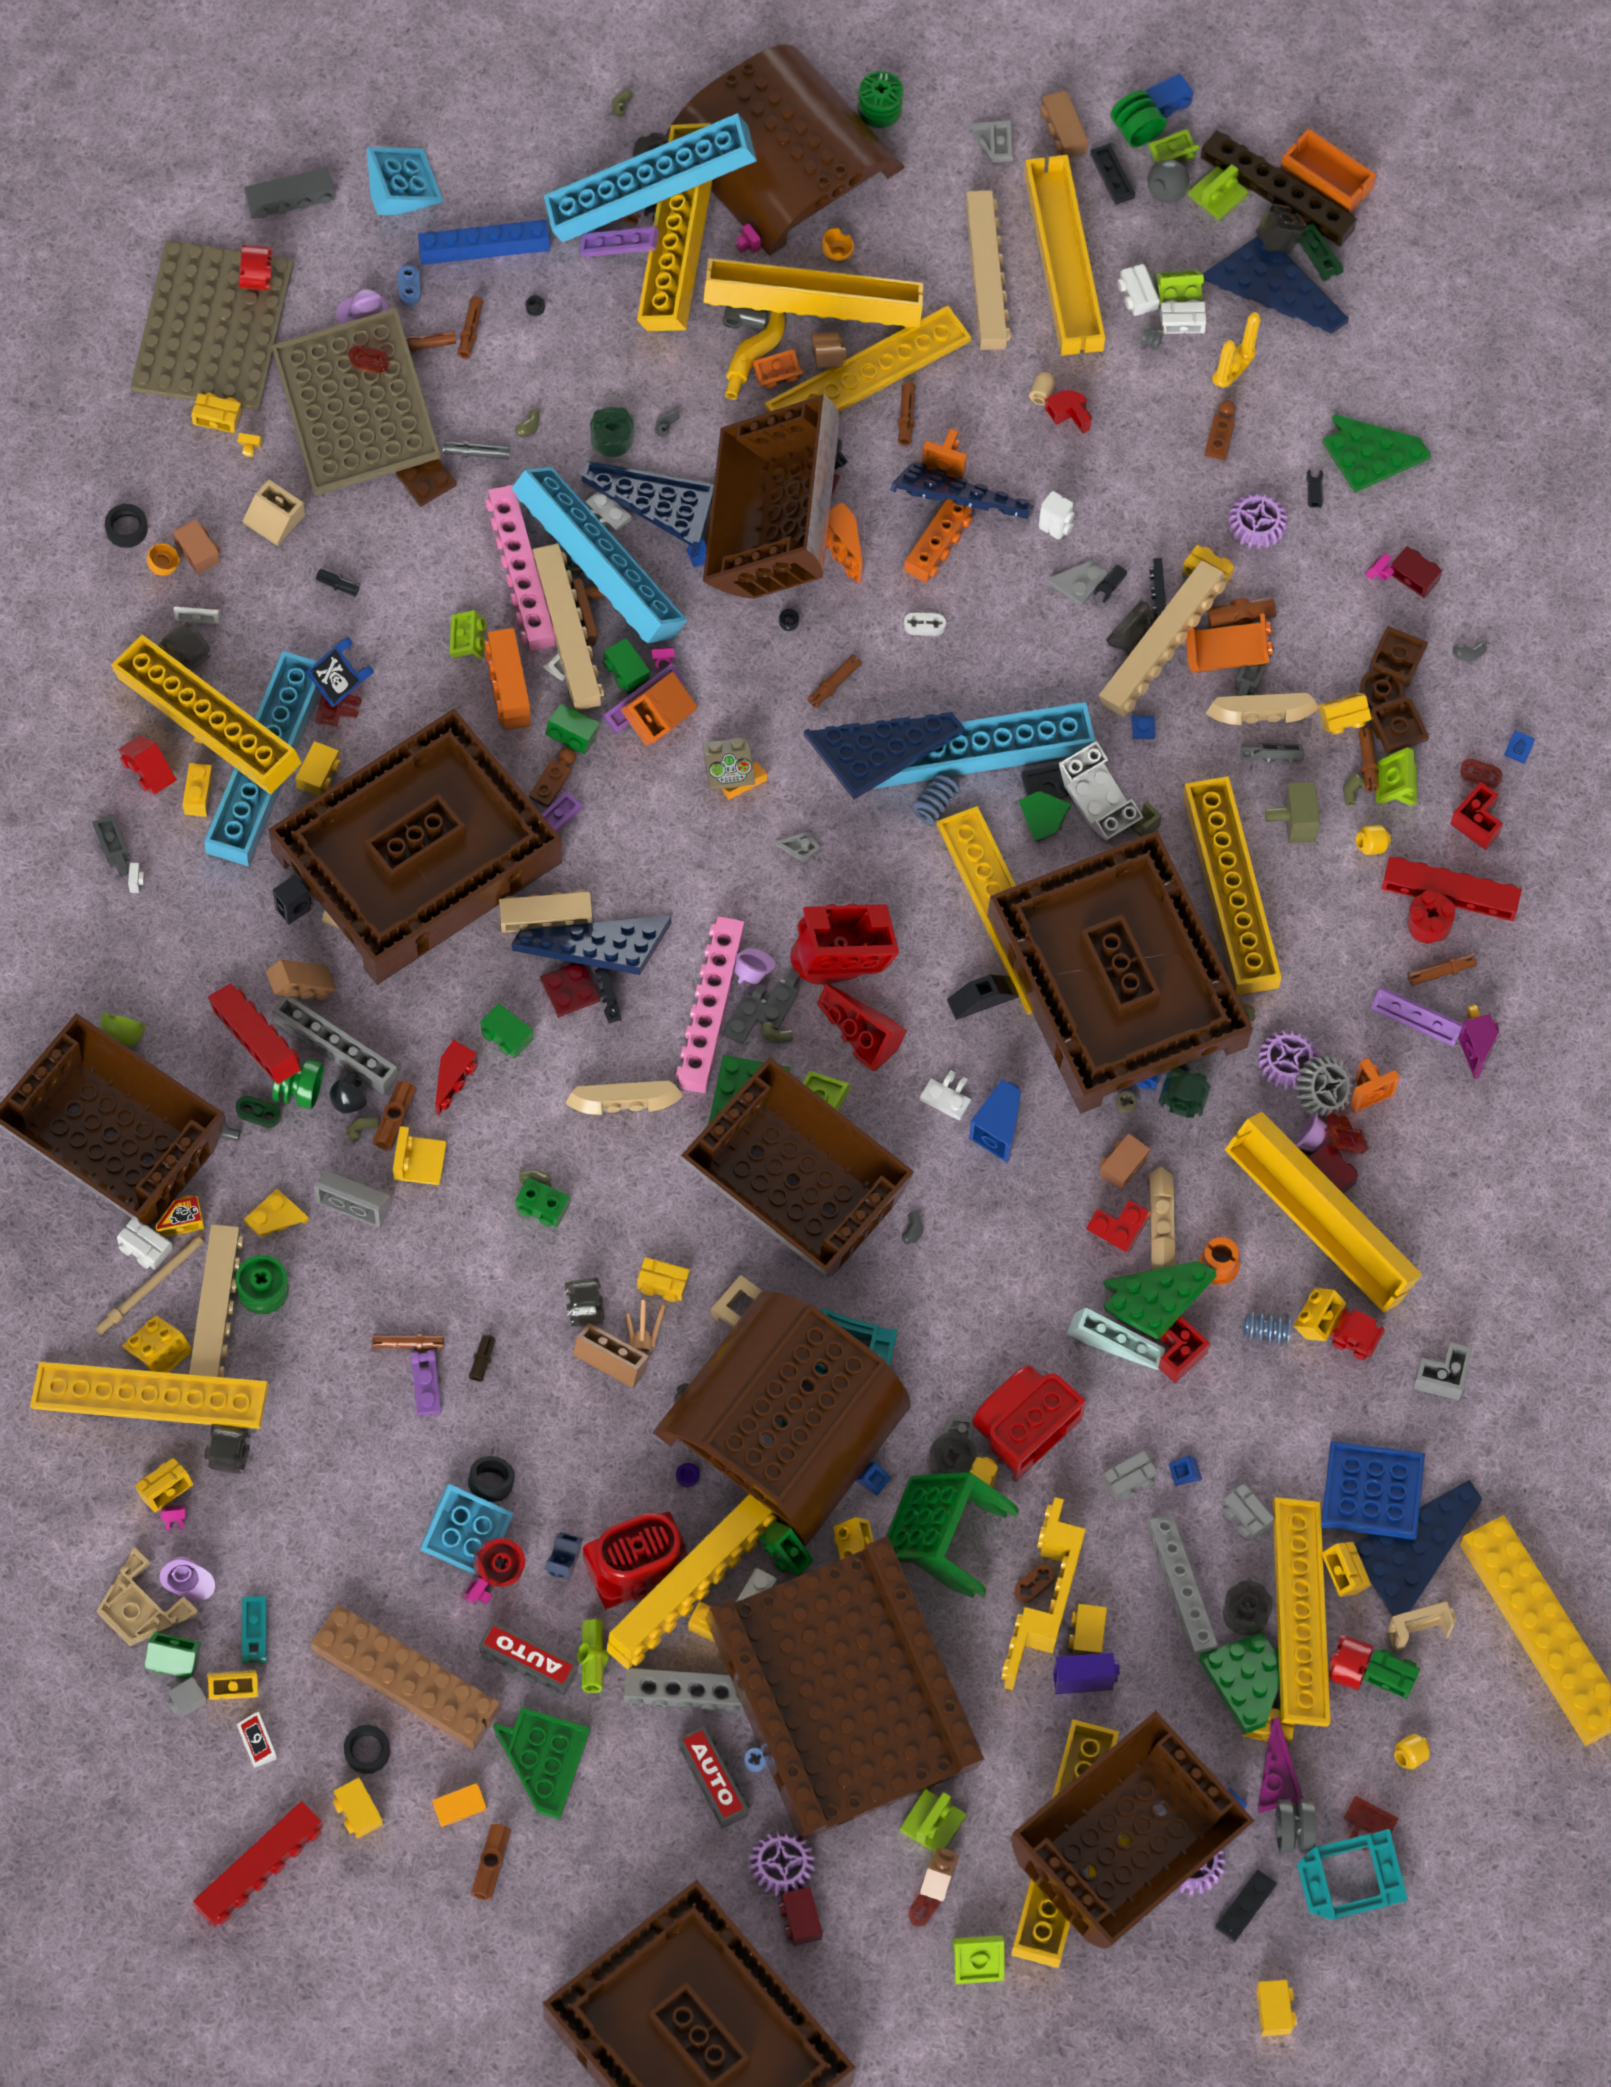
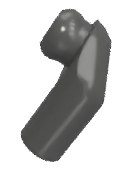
[655,410,680,437]
[1452,642,1487,662]
[220,1116,241,1141]
[902,1211,924,1244]

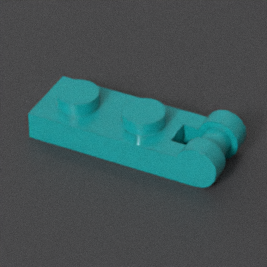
[242,1596,267,1664]

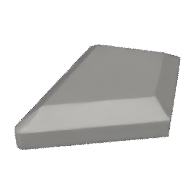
[775,832,821,862]
[936,1416,974,1449]

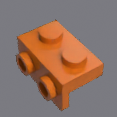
[752,349,803,389]

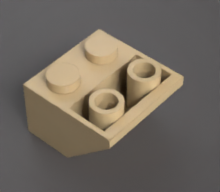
[243,479,305,546]

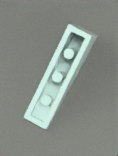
[1067,1307,1166,1370]

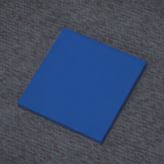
[1321,1441,1425,1540]

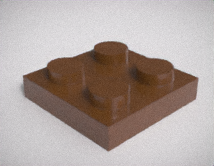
[396,459,457,507]

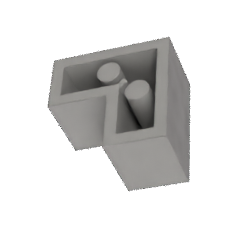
[1413,1343,1473,1401]

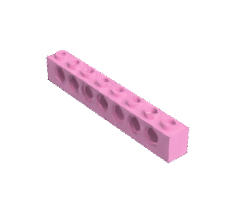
[485,485,555,652]
[676,916,744,1093]

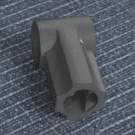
[722,305,768,330]

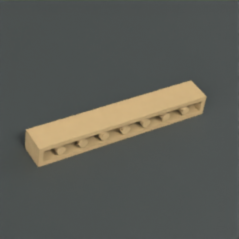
[966,190,1010,350]
[533,543,604,711]
[1099,561,1227,718]
[189,1224,244,1377]

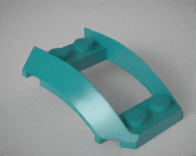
[815,1307,898,1374]
[1297,1829,1408,1920]

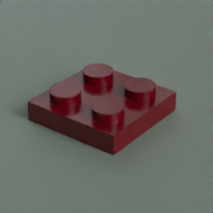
[540,963,600,1018]

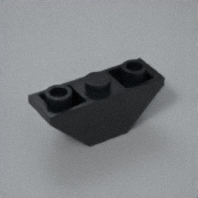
[947,974,1019,1020]

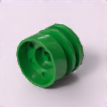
[858,71,903,128]
[1110,90,1167,148]
[273,1057,324,1109]

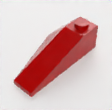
[817,984,907,1071]

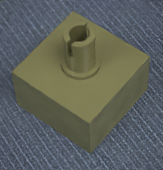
[1265,782,1320,843]

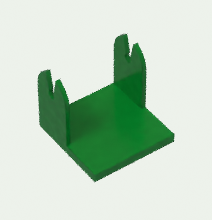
[886,1472,1019,1598]

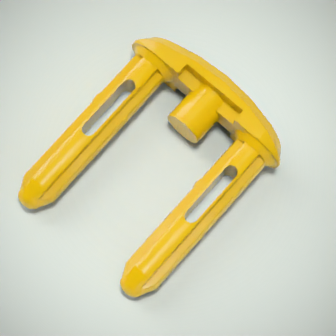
[1212,312,1261,388]

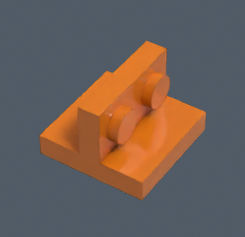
[922,428,967,478]
[1350,1058,1400,1113]

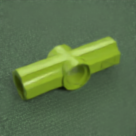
[577,1619,609,1693]

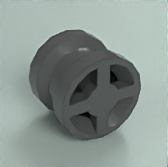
[1140,324,1164,351]

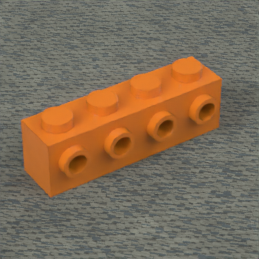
[904,499,974,583]

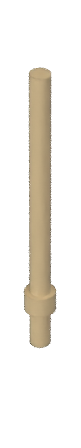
[95,1236,204,1336]

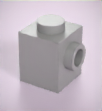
[167,1677,207,1718]

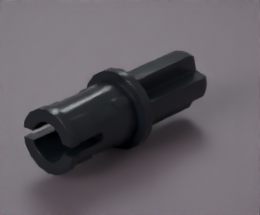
[316,569,360,597]

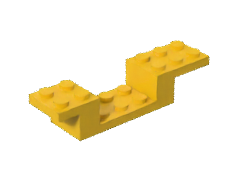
[1001,1497,1086,1690]

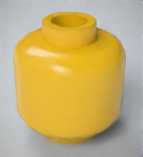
[1356,825,1391,855]
[1394,1734,1430,1770]

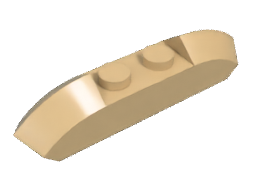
[1206,693,1318,725]
[565,1081,683,1115]
[1149,1166,1175,1270]

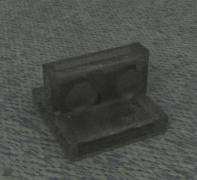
[1106,601,1156,656]

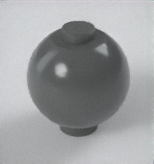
[1147,160,1190,203]

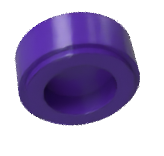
[676,1463,699,1488]

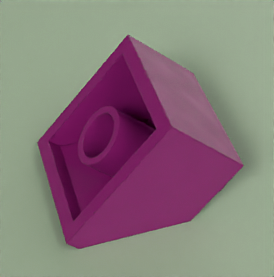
[1458,1014,1499,1079]

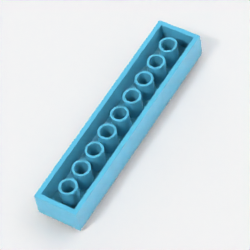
[544,113,757,242]
[512,467,687,643]
[204,651,320,867]
[874,702,1095,789]

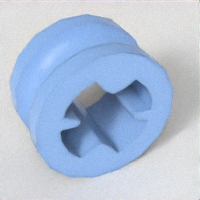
[744,1748,766,1772]

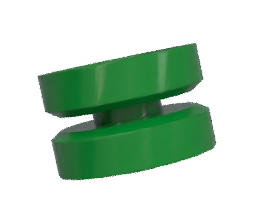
[236,1255,289,1314]

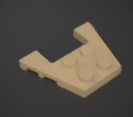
[97,1547,199,1646]

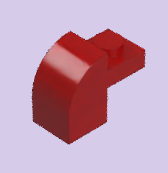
[1045,390,1092,434]

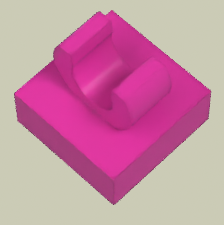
[736,224,761,254]
[1365,553,1395,581]
[651,647,674,669]
[161,1505,186,1531]
[462,1577,492,1604]

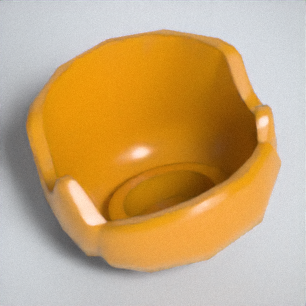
[822,228,855,262]
[146,543,180,577]

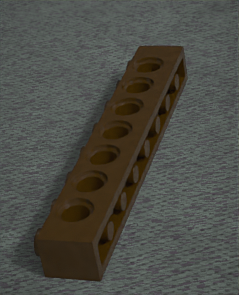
[1200,130,1357,247]

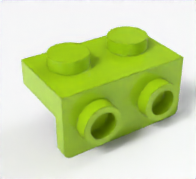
[1148,129,1200,163]

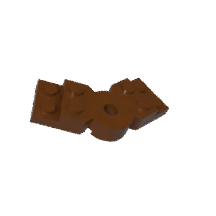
[1359,625,1429,754]

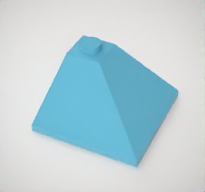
[367,147,443,215]
[420,1484,514,1576]

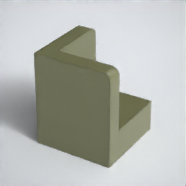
[1130,801,1162,837]

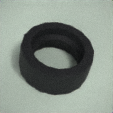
[105,504,148,548]
[468,1456,515,1502]
[344,1725,390,1774]

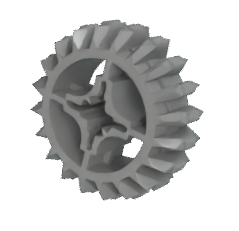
[1295,1055,1354,1118]

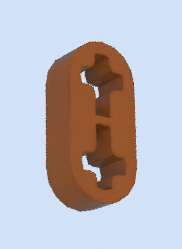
[1014,1565,1054,1603]

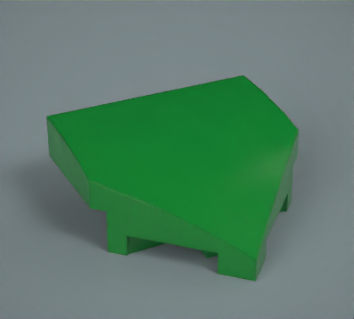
[1019,791,1072,842]

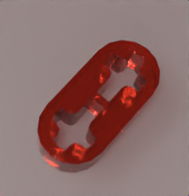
[348,345,390,373]
[1460,759,1503,788]
[908,1894,942,1927]

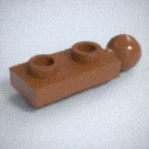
[1204,400,1236,461]
[529,747,576,808]

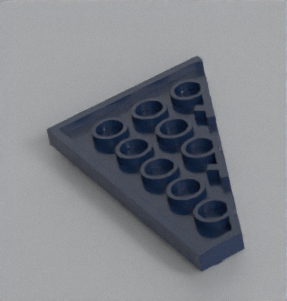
[1203,231,1349,334]
[581,461,714,549]
[890,462,1034,519]
[804,712,965,800]
[511,915,671,975]
[1355,1480,1482,1616]

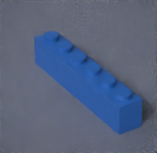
[418,219,550,265]

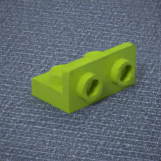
[449,610,487,659]

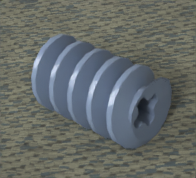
[913,775,960,826]
[1241,1310,1292,1347]

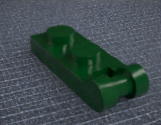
[1294,223,1343,282]

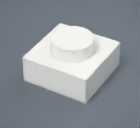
[128,863,144,893]

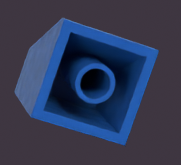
[969,1079,1021,1163]

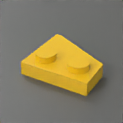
[244,1189,309,1237]

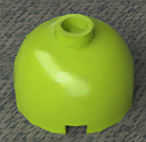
[99,1012,146,1047]

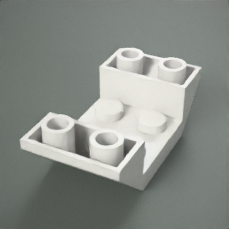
[1059,741,1144,840]

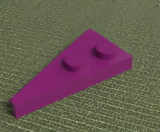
[1257,1717,1304,1813]

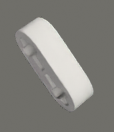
[904,613,946,636]

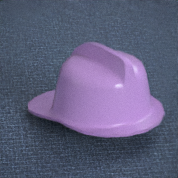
[336,289,388,324]
[734,948,776,984]
[1294,1111,1331,1152]
[160,1557,215,1601]

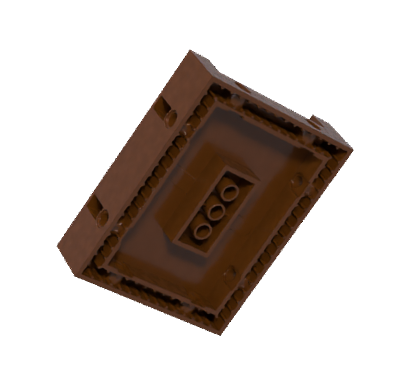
[268,708,562,985]
[987,831,1253,1114]
[705,1536,984,1842]
[542,1880,856,2087]

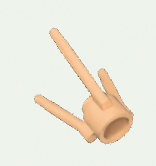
[625,1299,666,1353]

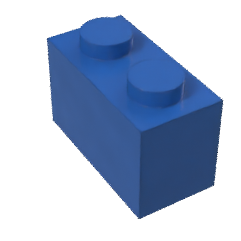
[1144,73,1194,118]

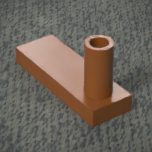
[571,579,606,647]

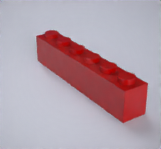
[1381,856,1522,922]
[208,983,301,1084]
[193,1801,323,1928]

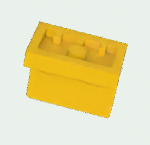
[393,1126,446,1185]
[122,1315,193,1373]

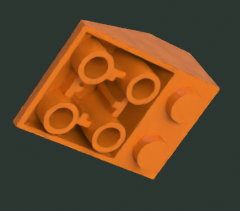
[826,502,863,584]
[620,671,698,746]

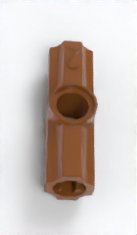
[1207,597,1276,628]
[372,1081,417,1151]
[471,1824,511,1900]

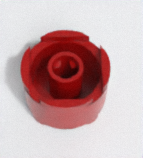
[239,245,272,290]
[1407,890,1455,944]
[1330,1308,1385,1361]
[473,1538,526,1587]
[1328,1634,1374,1690]

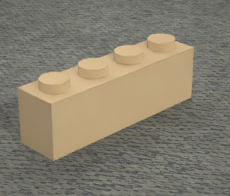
[499,890,592,933]

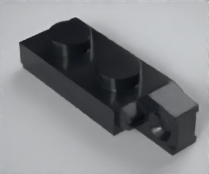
[594,967,622,1024]

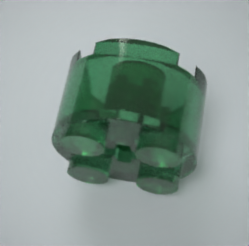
[590,407,634,458]
[1159,1068,1211,1118]

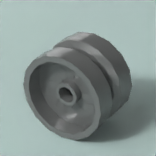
[1275,1799,1316,1853]

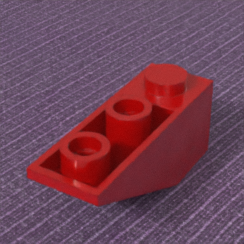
[435,1039,478,1115]

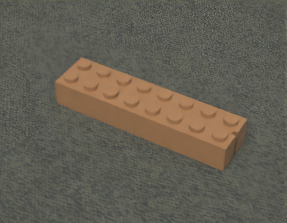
[311,1604,500,1750]

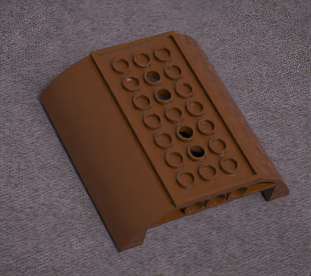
[653,1291,911,1548]

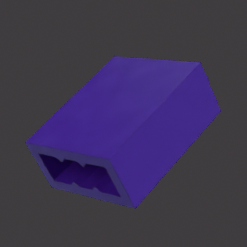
[1053,1653,1120,1695]

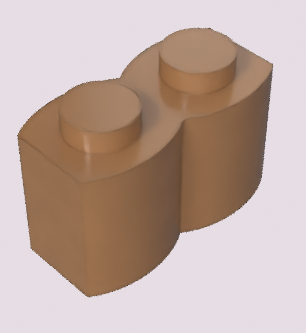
[811,331,846,368]

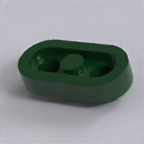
[235,1096,281,1128]

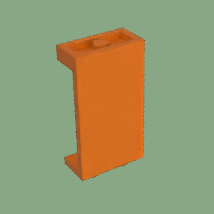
[1186,614,1273,672]

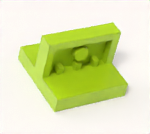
[1188,165,1249,221]
[1154,270,1204,306]
[1376,747,1417,806]
[803,1071,851,1111]
[900,1789,967,1852]
[951,1935,1004,1984]

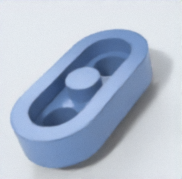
[398,265,421,306]

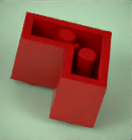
[118,735,177,795]
[1450,782,1503,850]
[1086,1200,1153,1252]
[1158,1316,1210,1383]

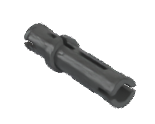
[443,440,510,460]

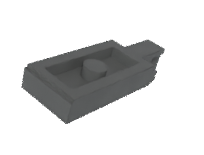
[1235,654,1272,696]
[1241,743,1304,762]
[92,815,130,877]
[757,970,800,1031]
[722,983,767,1045]

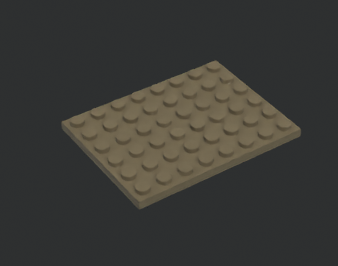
[130,240,294,411]
[271,308,441,496]

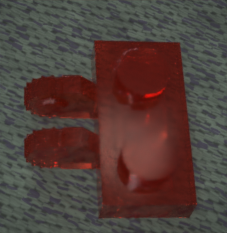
[315,694,362,727]
[1324,1113,1369,1154]
[1344,1796,1399,1851]

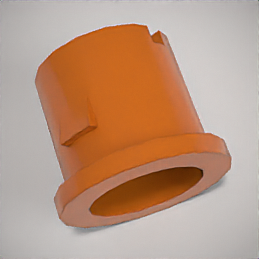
[1199,1237,1240,1285]

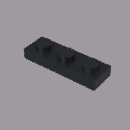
[1090,143,1135,205]
[1149,558,1166,619]
[1215,1869,1278,1942]

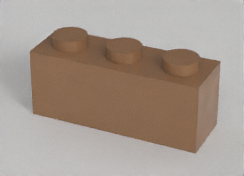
[1039,90,1089,158]
[266,959,337,1002]
[573,1323,649,1388]

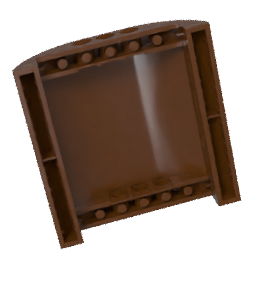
[665,44,905,256]

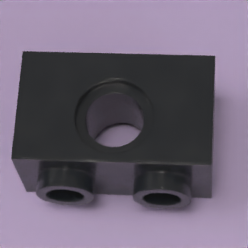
[273,875,311,925]

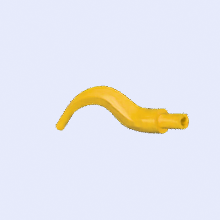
[725,311,785,400]

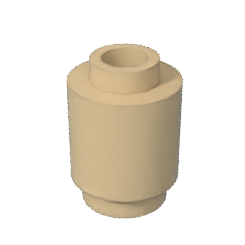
[1029,372,1055,406]

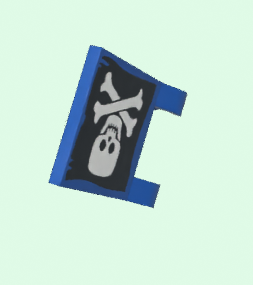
[306,637,374,708]

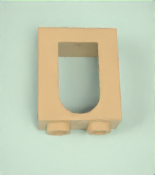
[711,1275,763,1328]
[1387,1601,1456,1653]

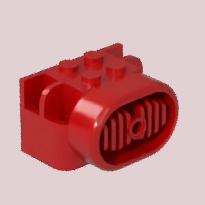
[790,903,899,985]
[972,1365,1086,1482]
[583,1512,688,1610]

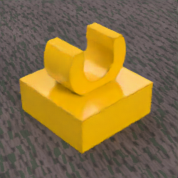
[237,433,263,457]

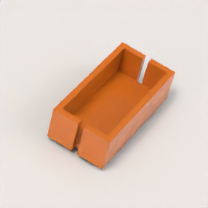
[1281,128,1377,213]
[484,628,531,730]

